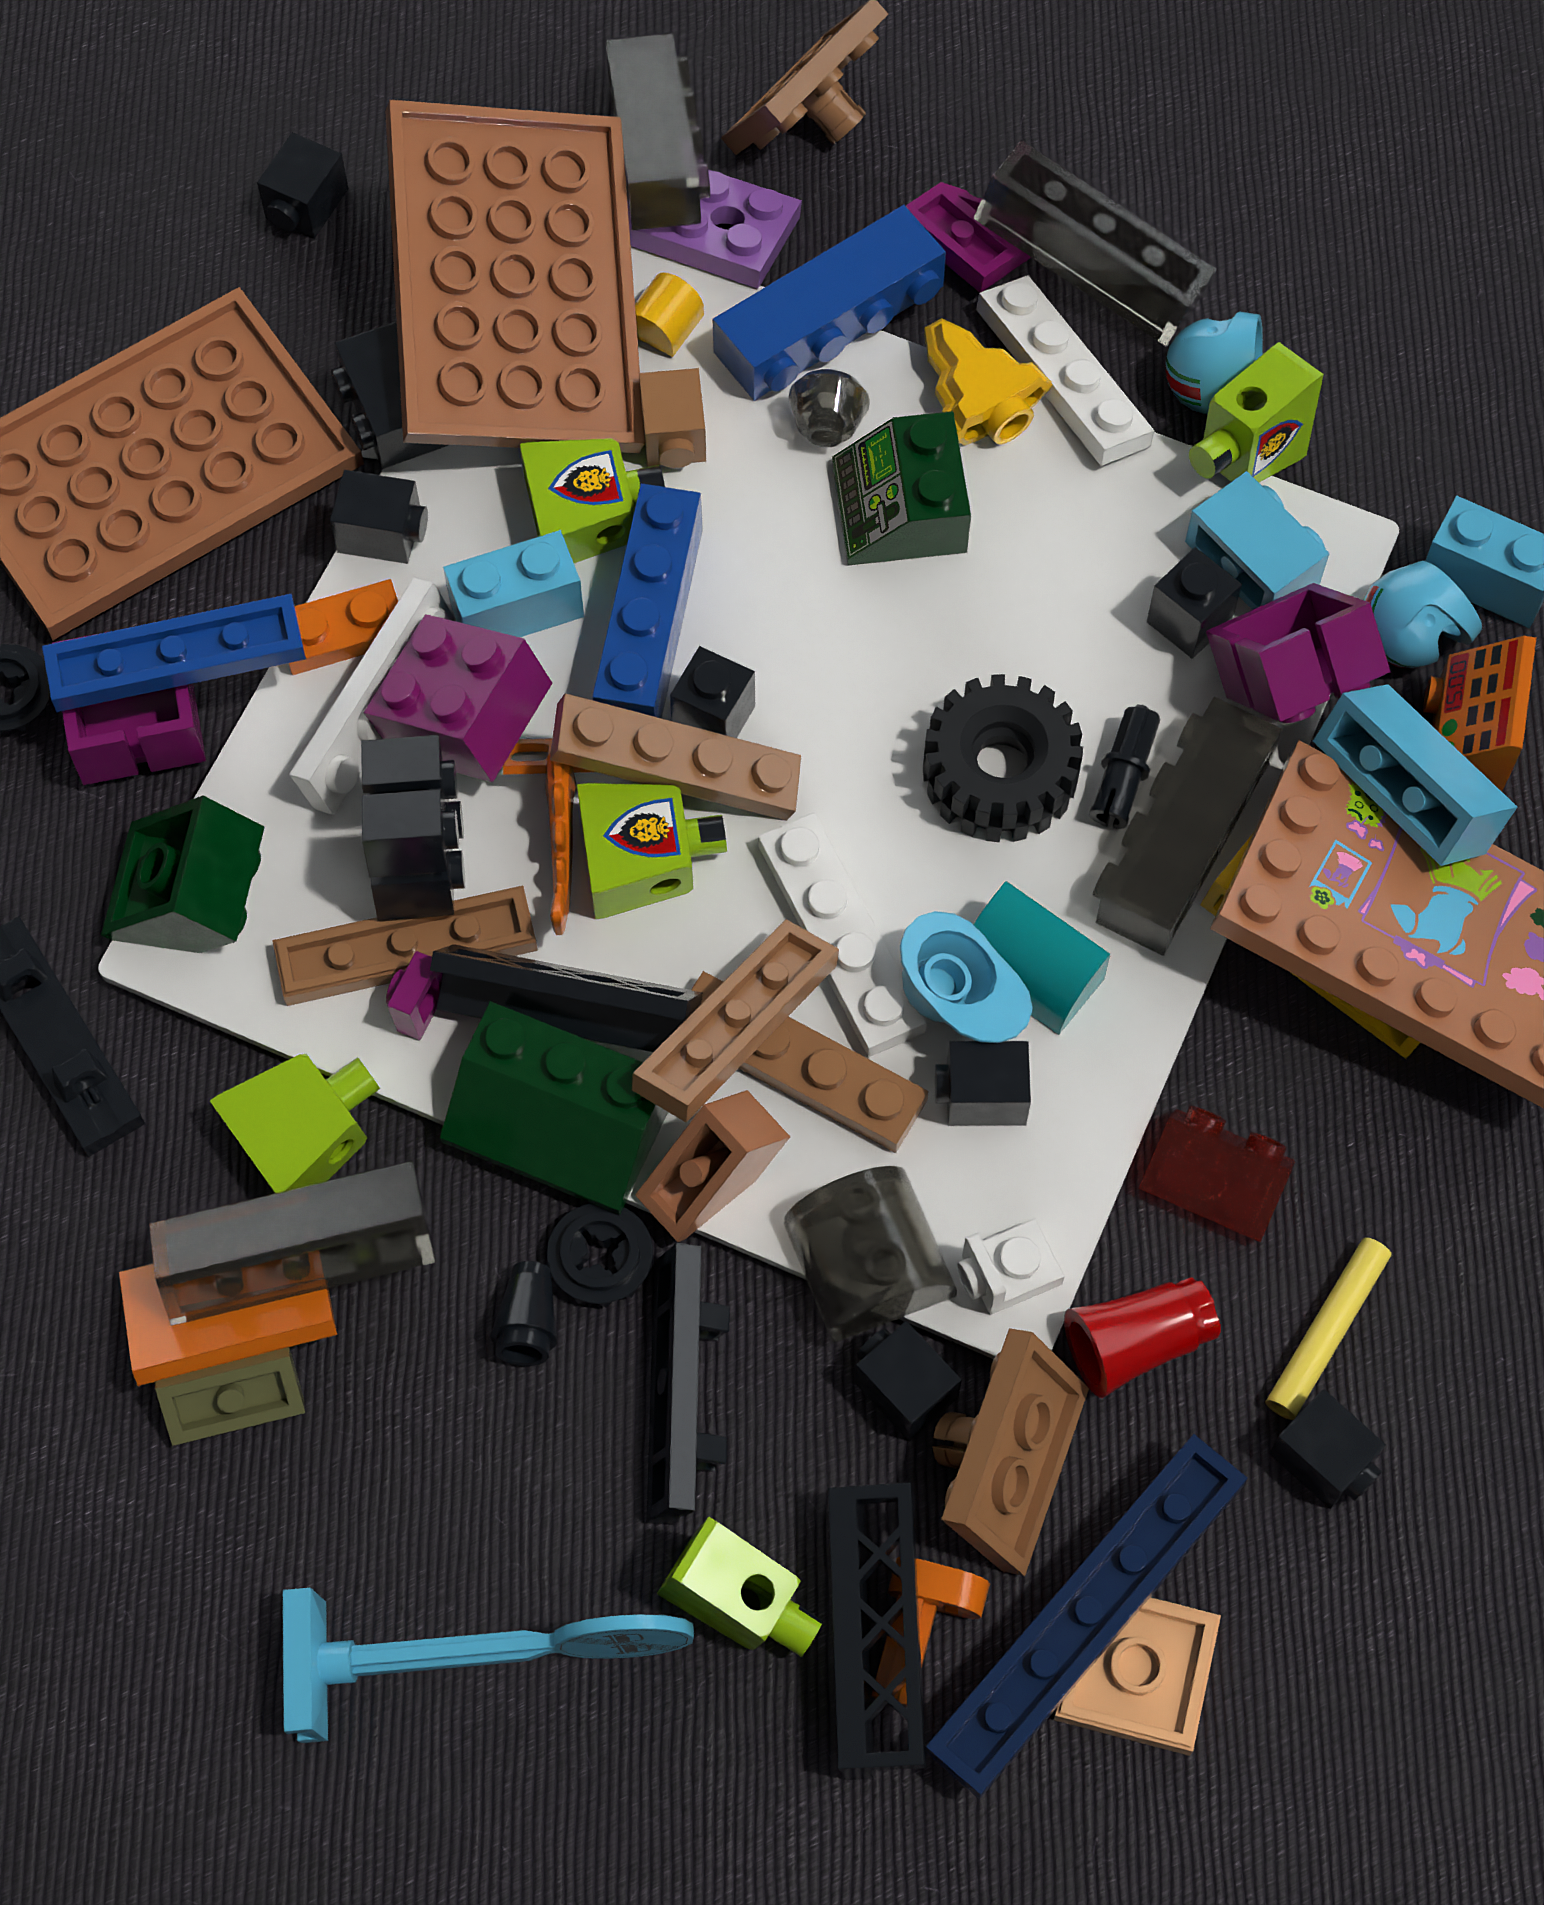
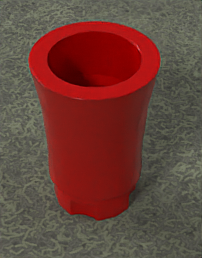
[1064,1277,1221,1398]

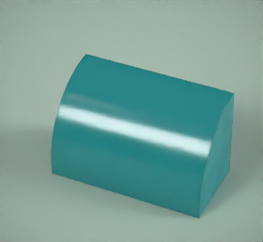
[973,881,1110,1035]

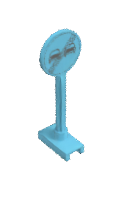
[283,1588,694,1743]

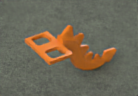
[503,738,594,935]

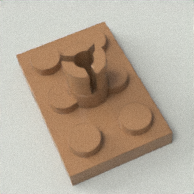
[721,0,888,155]
[933,1328,1089,1576]

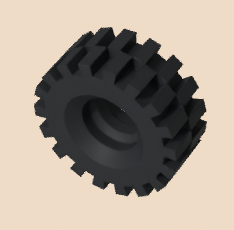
[923,674,1084,842]

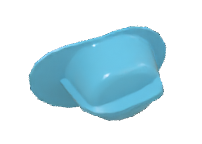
[900,911,1033,1043]

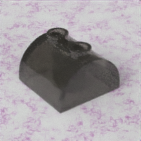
[784,1166,957,1343]

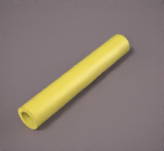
[1265,1237,1392,1420]

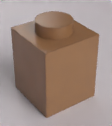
[639,368,706,468]

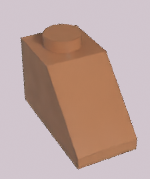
[635,1090,791,1242]

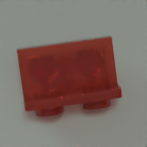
[1139,1106,1296,1242]

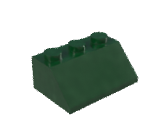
[440,1001,668,1215]

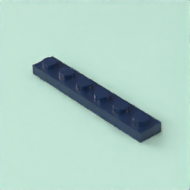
[925,1434,1248,1799]

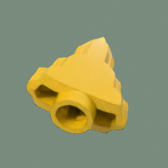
[924,318,1052,446]

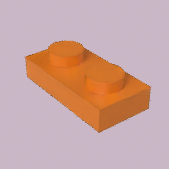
[288,579,398,675]

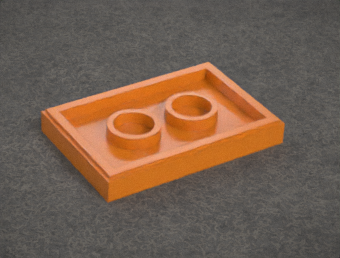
[119,1223,337,1386]

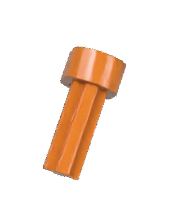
[871,1557,990,1707]

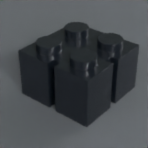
[361,735,465,921]

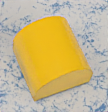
[635,273,704,357]

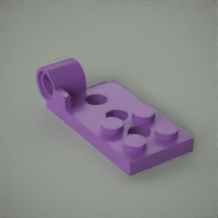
[623,141,802,289]

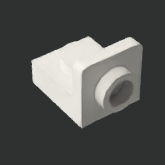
[957,1218,1065,1315]

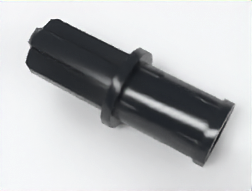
[1089,704,1160,829]

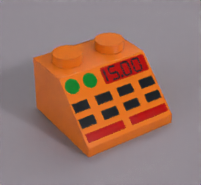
[1423,636,1536,791]

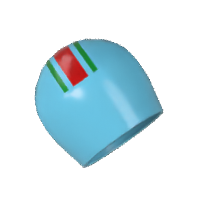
[1165,312,1263,415]
[1363,561,1482,669]

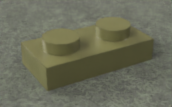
[155,1347,305,1446]

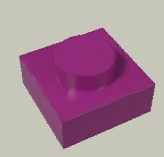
[386,951,443,1040]

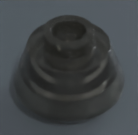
[789,369,870,447]

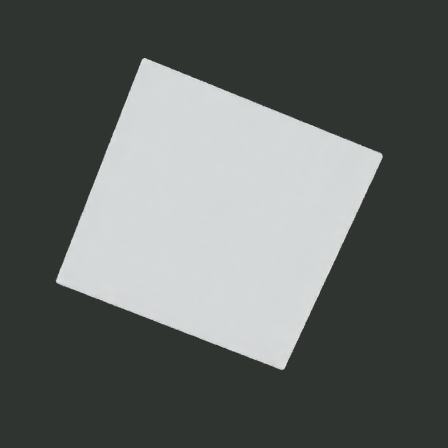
[98,246,1399,1359]

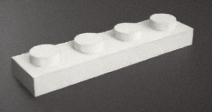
[976,275,1155,466]
[289,577,455,815]
[758,812,927,1058]

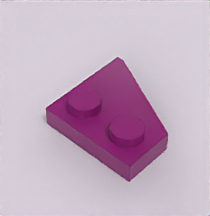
[906,182,1059,292]

